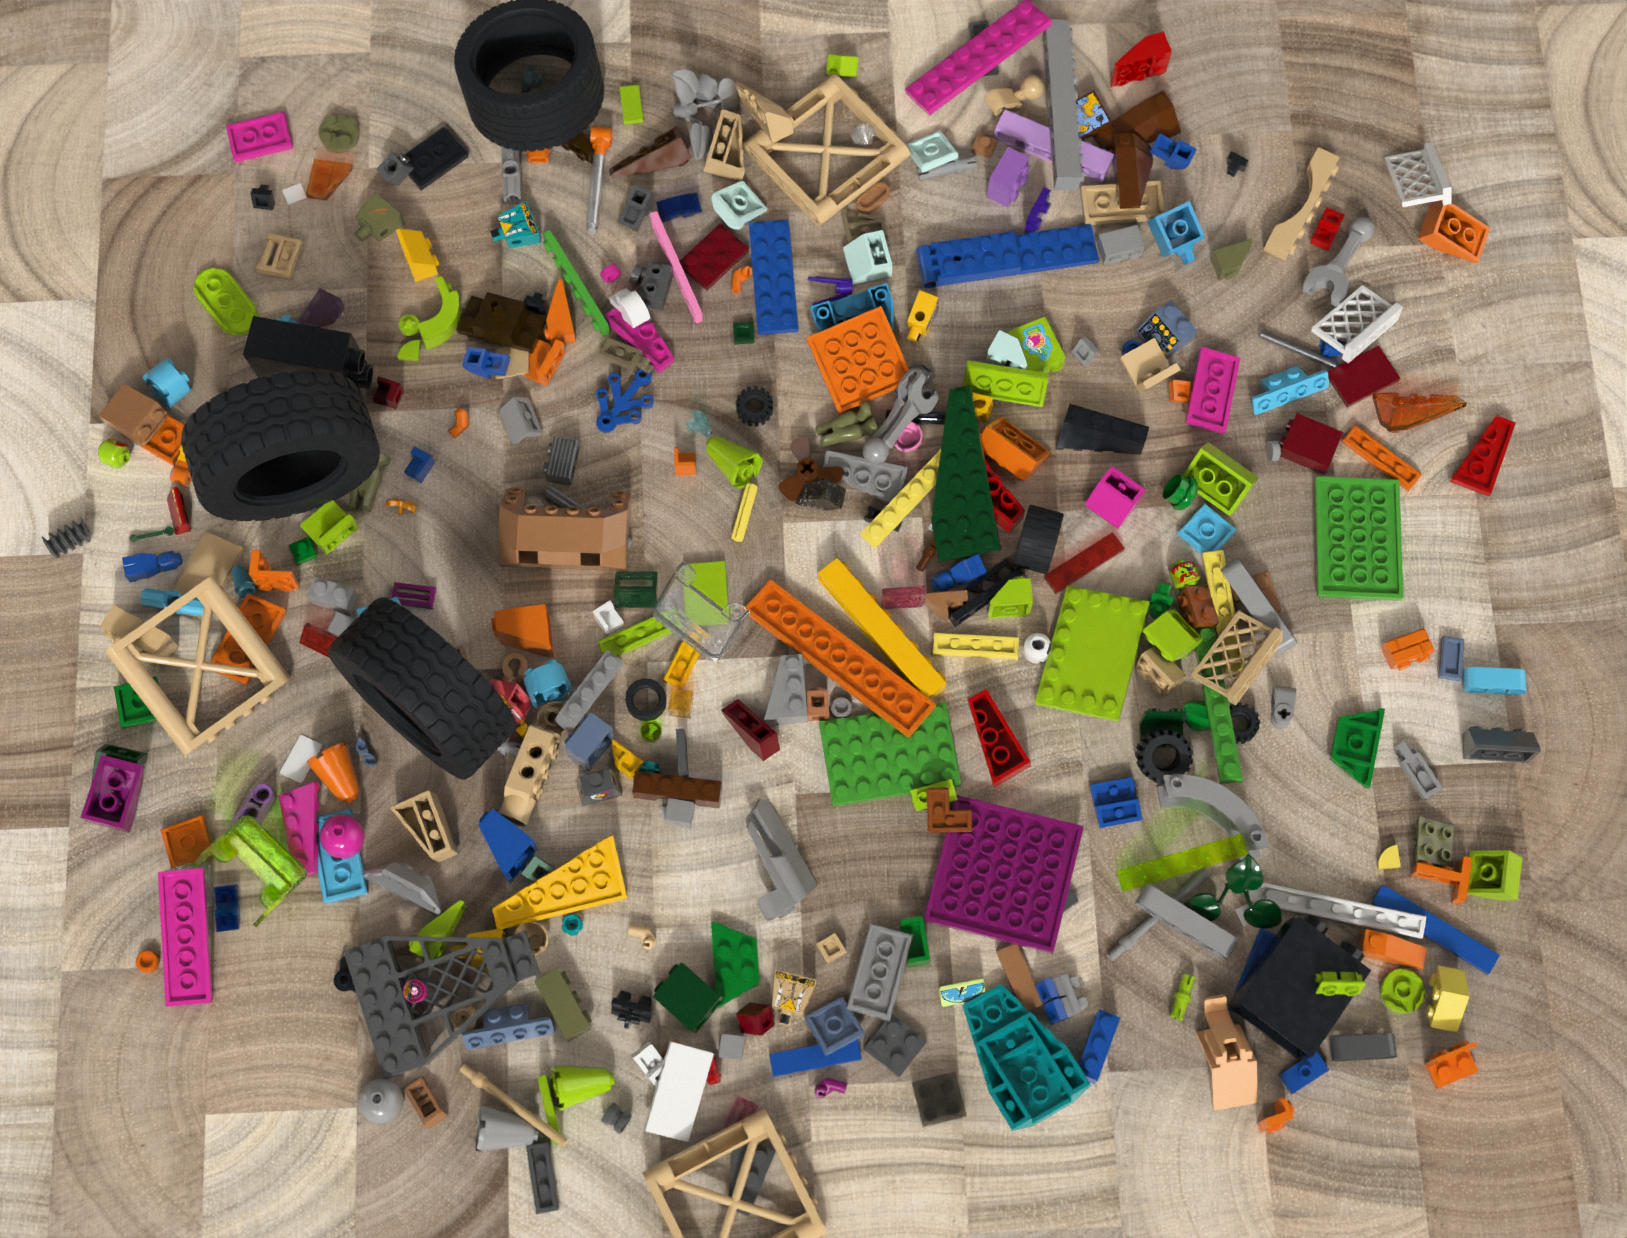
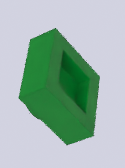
[289,537,317,565]

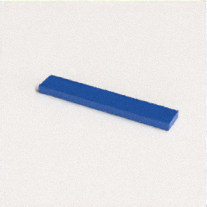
[1371,885,1500,975]

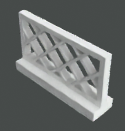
[1384,142,1451,207]
[1311,285,1403,363]

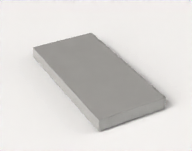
[847,923,913,1021]

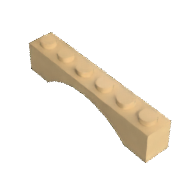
[1264,147,1340,261]

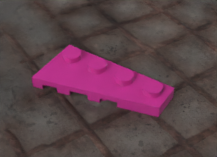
[604,308,674,374]

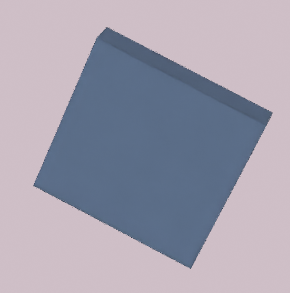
[804,996,865,1056]

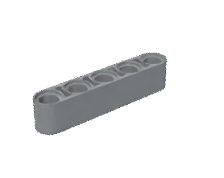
[1220,558,1298,655]
[1135,884,1239,960]

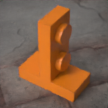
[1411,856,1473,905]

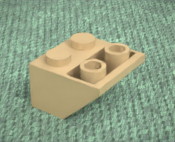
[1136,646,1186,698]

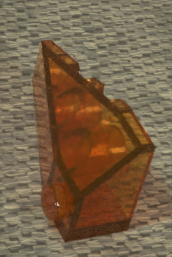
[1372,392,1467,433]

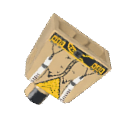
[772,970,817,1026]

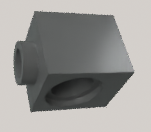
[377,151,414,186]

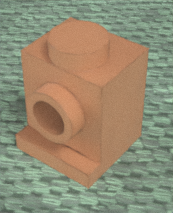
[807,687,829,721]

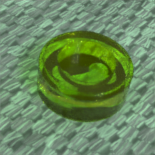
[640,720,662,743]

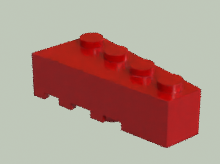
[985,460,1025,534]
[968,689,1031,788]

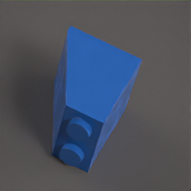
[478,808,538,884]

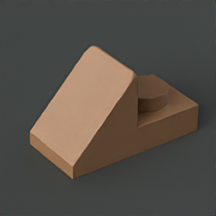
[924,590,968,622]

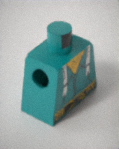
[490,201,541,248]

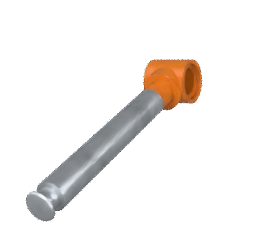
[586,126,613,234]

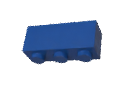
[1078,1009,1120,1084]

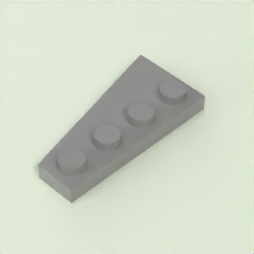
[823,450,908,504]

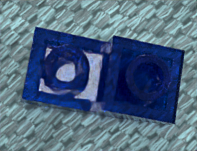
[656,193,702,223]
[214,884,240,932]

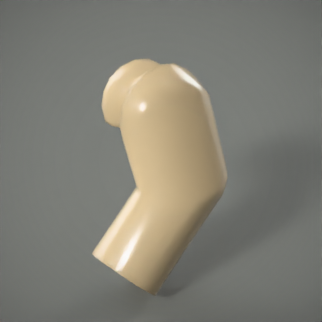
[628,924,656,950]

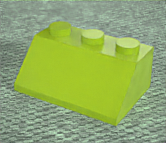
[1183,442,1259,516]

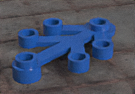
[596,369,654,433]

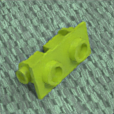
[910,779,958,812]
[1315,971,1366,996]

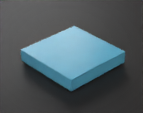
[1177,503,1237,554]

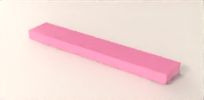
[650,211,703,324]

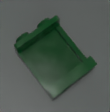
[652,962,725,1033]

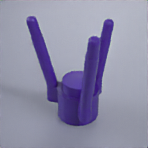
[808,276,853,306]

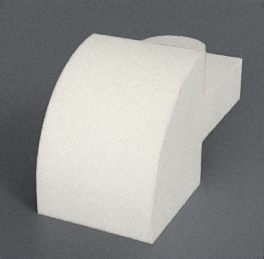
[609,288,651,328]
[631,1041,664,1087]

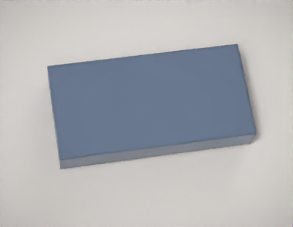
[1438,636,1465,682]

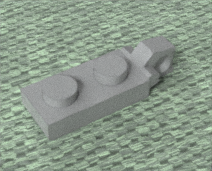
[1394,741,1442,800]

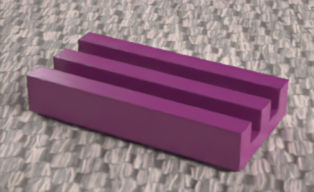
[391,582,437,609]

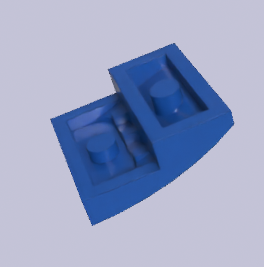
[1089,777,1142,828]

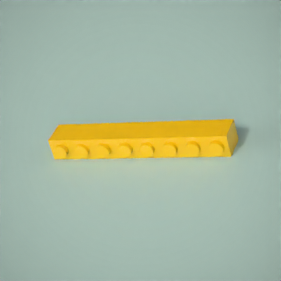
[817,558,947,700]

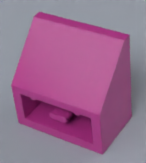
[1084,466,1146,529]

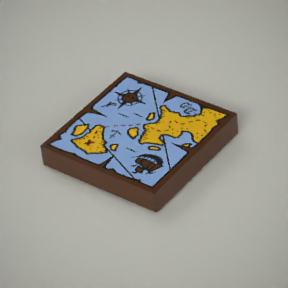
[1075,90,1113,141]

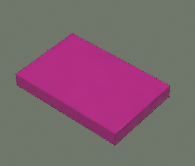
[226,112,293,163]

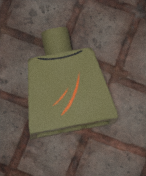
[354,192,405,242]

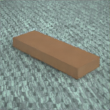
[996,944,1043,1011]

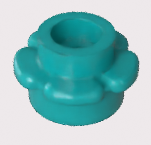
[561,914,583,936]

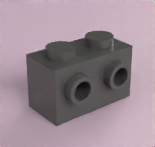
[636,261,673,311]

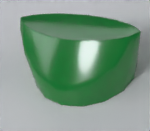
[1184,700,1209,731]

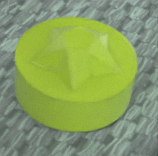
[399,315,419,336]

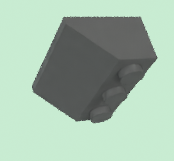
[1463,726,1541,763]

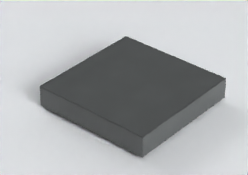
[676,729,689,777]

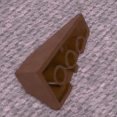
[1093,90,1181,150]
[609,126,692,179]
[1111,133,1153,209]

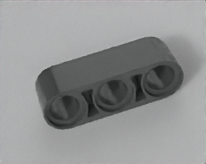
[1329,1034,1397,1062]

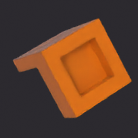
[674,448,697,476]

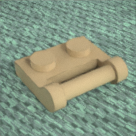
[255,233,303,279]

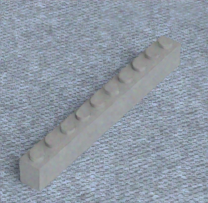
[1043,19,1084,190]

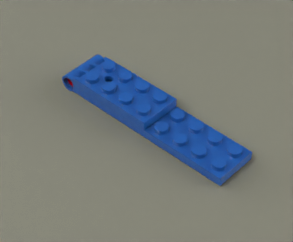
[916,224,1099,288]

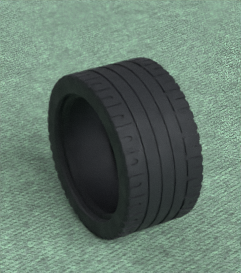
[454,0,605,152]

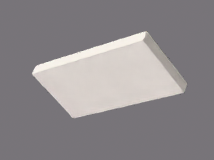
[644,1041,714,1142]

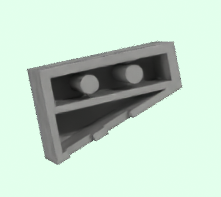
[764,654,807,726]

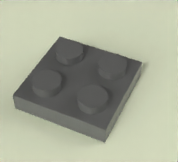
[864,1014,927,1078]

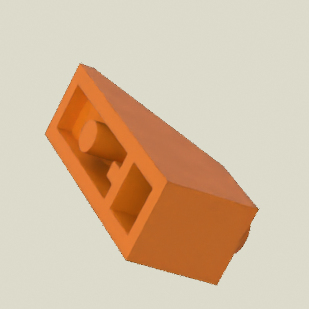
[544,279,576,345]
[1358,929,1427,970]

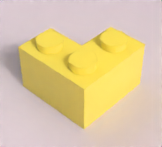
[1426,965,1469,1033]

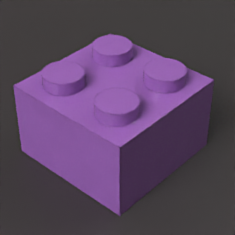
[987,147,1030,208]

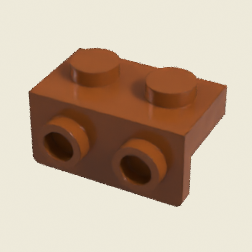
[1176,585,1219,630]

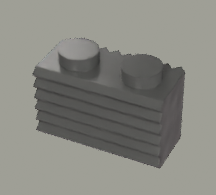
[543,437,580,485]

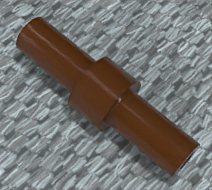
[916,537,937,572]

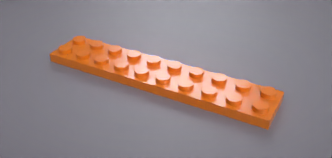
[743,579,936,738]

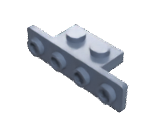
[462,1003,554,1050]

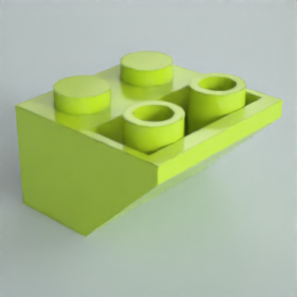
[1143,609,1204,662]

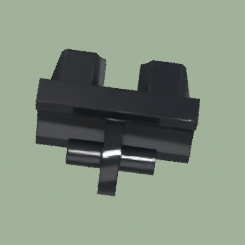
[611,990,652,1029]

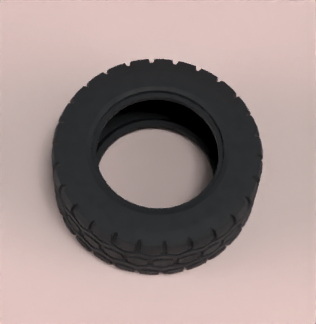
[181,370,380,521]
[328,597,517,780]

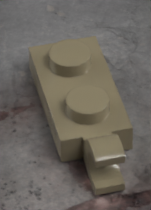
[598,338,653,373]

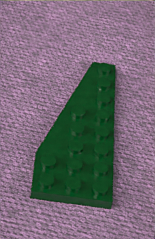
[931,385,1002,562]

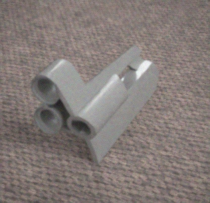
[746,799,818,921]

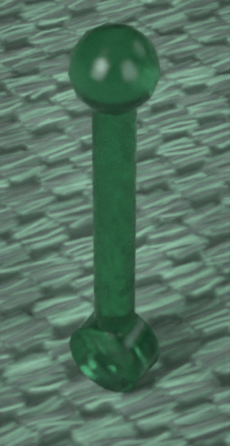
[130,527,174,542]

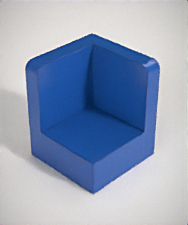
[404,446,435,483]

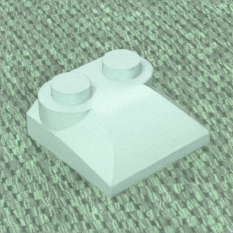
[711,181,767,229]

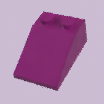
[80,755,144,833]

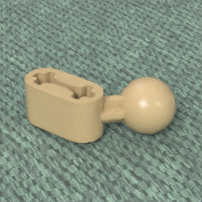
[984,75,1046,116]

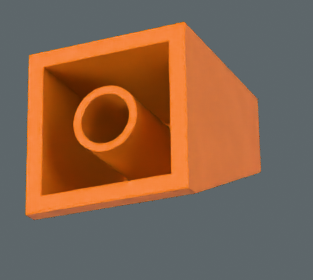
[491,604,554,658]

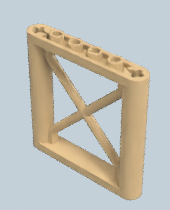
[743,74,911,226]
[105,575,291,756]
[642,1108,827,1238]

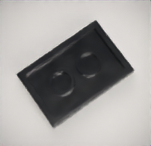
[405,127,469,191]

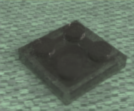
[911,1072,967,1128]

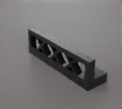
[948,559,1024,627]

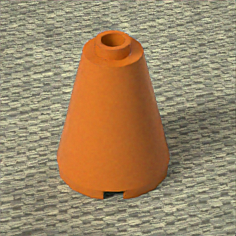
[307,741,360,804]

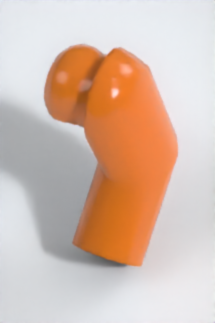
[731,266,753,294]
[448,408,469,439]

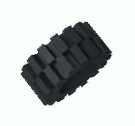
[736,386,773,427]
[1229,702,1260,744]

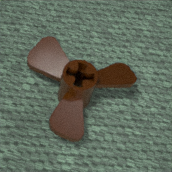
[779,436,844,502]

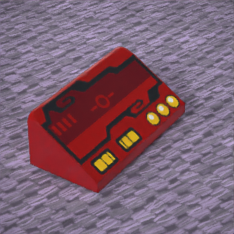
[167,487,191,535]

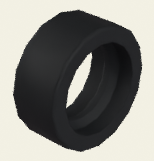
[625,678,667,721]

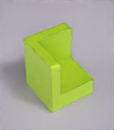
[826,54,859,77]

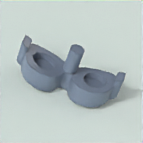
[356,737,377,768]

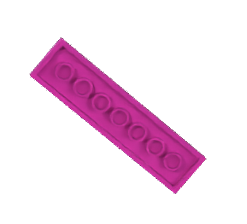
[905,0,1052,116]

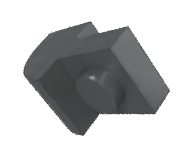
[618,184,654,232]

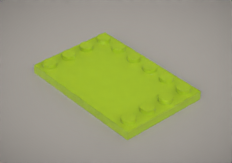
[1035,586,1150,722]

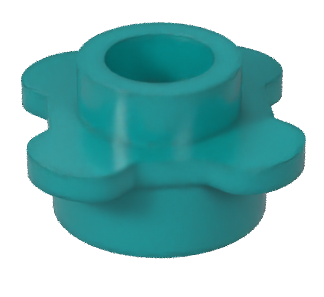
[639,761,661,774]

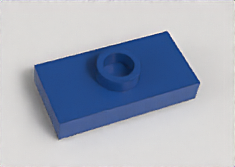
[1279,1052,1329,1095]

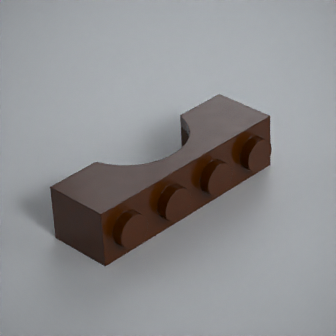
[632,771,723,809]

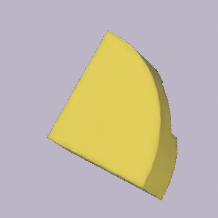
[1377,845,1401,870]

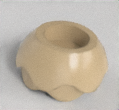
[450,1006,477,1032]

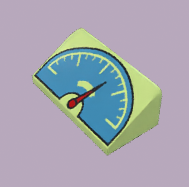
[938,978,985,1006]

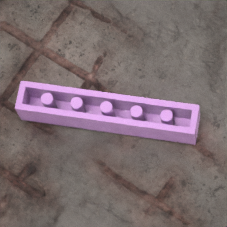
[994,110,1114,183]

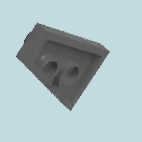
[728,1143,776,1217]

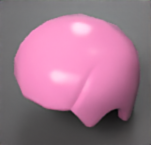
[894,422,923,452]

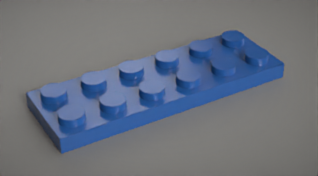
[749,219,798,335]

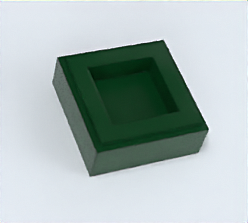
[733,322,754,345]

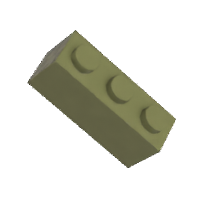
[534,967,592,1042]

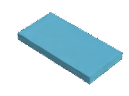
[316,809,368,904]

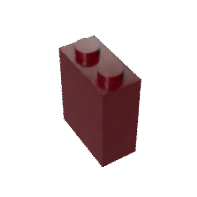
[1279,413,1343,475]

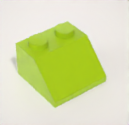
[987,576,1033,619]
[1467,850,1523,900]

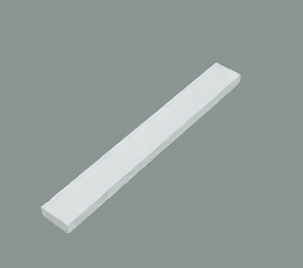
[1246,882,1426,939]

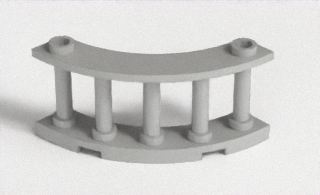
[1156,774,1269,862]

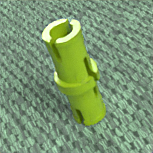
[1169,974,1196,1021]

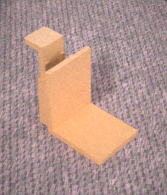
[1196,994,1258,1110]

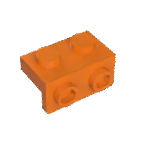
[1257,1097,1295,1134]

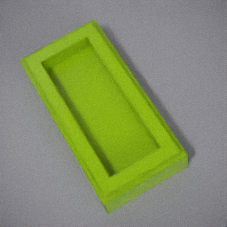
[619,85,644,125]

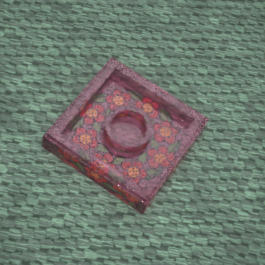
[881,586,925,609]

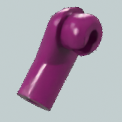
[814,1078,848,1099]

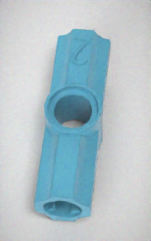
[141,588,204,617]

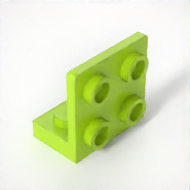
[300,500,359,555]

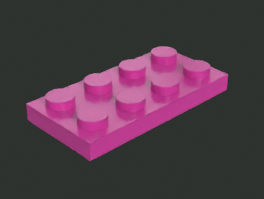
[1185,347,1240,434]

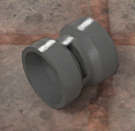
[601,1102,632,1134]

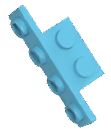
[1252,366,1329,415]

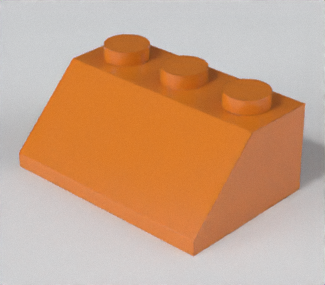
[980,417,1051,482]

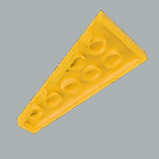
[492,834,627,929]

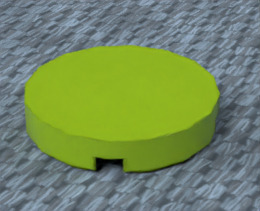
[1380,969,1426,1014]

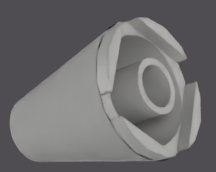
[475,1105,538,1152]

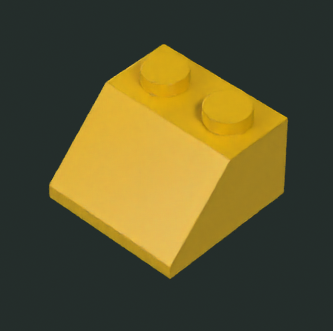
[396,229,439,282]

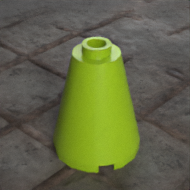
[706,436,763,489]
[551,1065,614,1111]

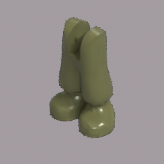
[815,400,878,447]
[349,454,390,512]

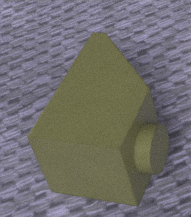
[1210,239,1253,280]

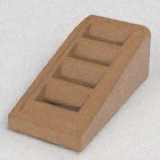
[403,1076,447,1129]

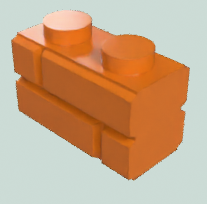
[1381,628,1434,671]

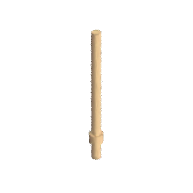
[460,1064,568,1147]

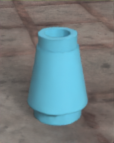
[231,565,256,597]

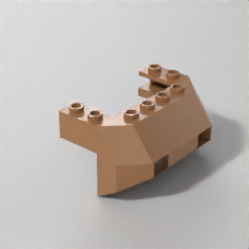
[498,487,631,572]

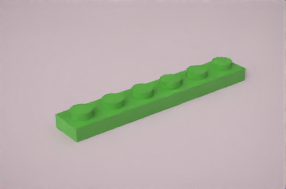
[542,230,610,337]

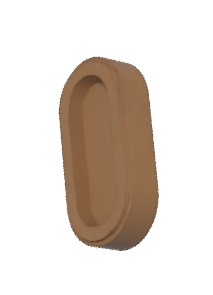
[856,182,890,215]

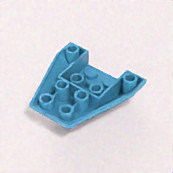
[810,283,893,332]

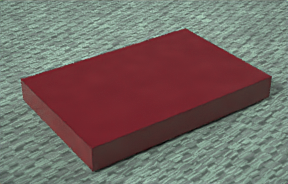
[1327,346,1401,408]

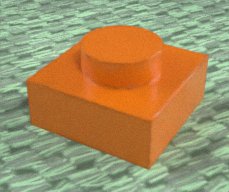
[1169,380,1191,403]

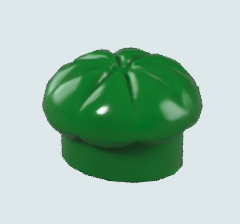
[1162,474,1199,510]

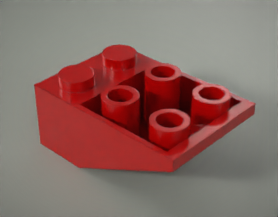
[1110,31,1172,88]

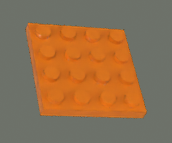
[806,306,913,414]

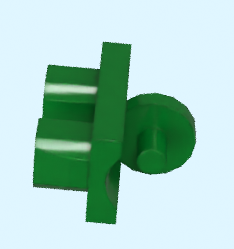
[1148,583,1174,620]

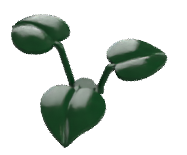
[1183,854,1282,929]

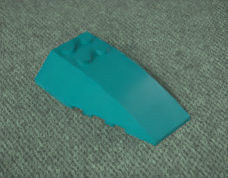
[962,984,1091,1131]

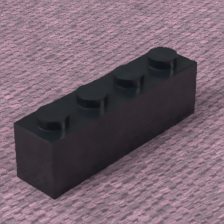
[1056,404,1150,455]

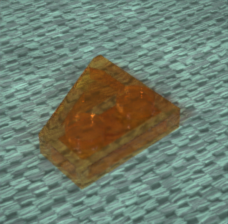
[306,159,353,201]

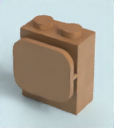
[98,384,167,445]

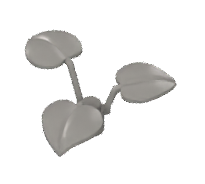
[670,70,740,160]

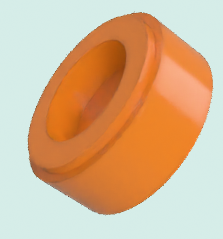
[136,950,160,973]

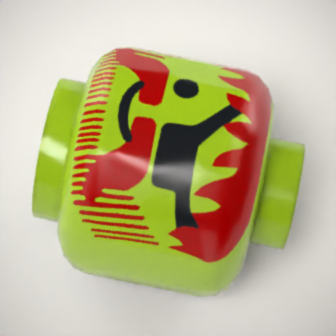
[98,438,130,468]
[1169,559,1200,590]

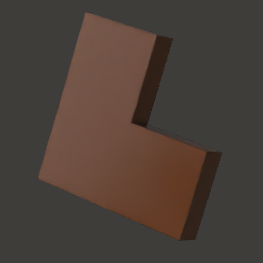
[927,788,972,833]

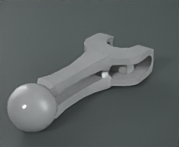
[1303,217,1374,307]
[862,368,939,464]

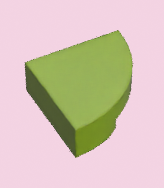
[397,340,421,361]

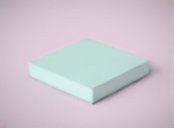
[906,130,958,173]

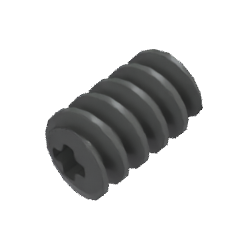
[42,517,91,558]

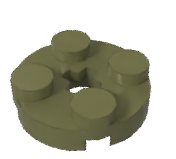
[319,115,360,154]

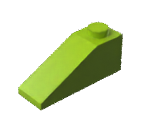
[409,900,467,960]

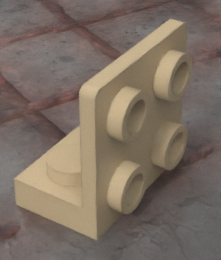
[1120,338,1181,393]

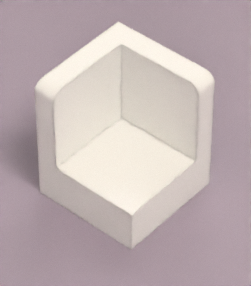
[593,600,624,636]

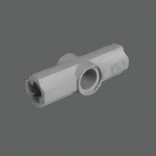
[501,146,522,204]

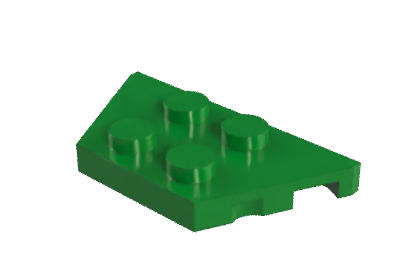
[1330,708,1385,789]
[711,922,760,1008]

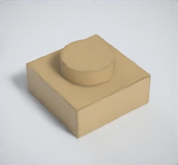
[816,933,847,964]

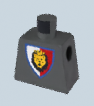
[577,769,622,807]

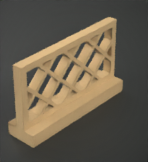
[1191,610,1283,706]

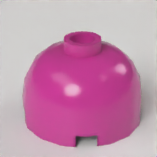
[320,814,365,859]

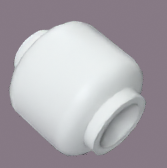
[1023,633,1052,664]

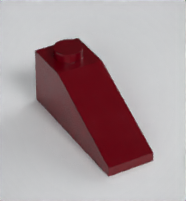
[721,699,780,761]

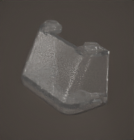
[653,561,751,661]

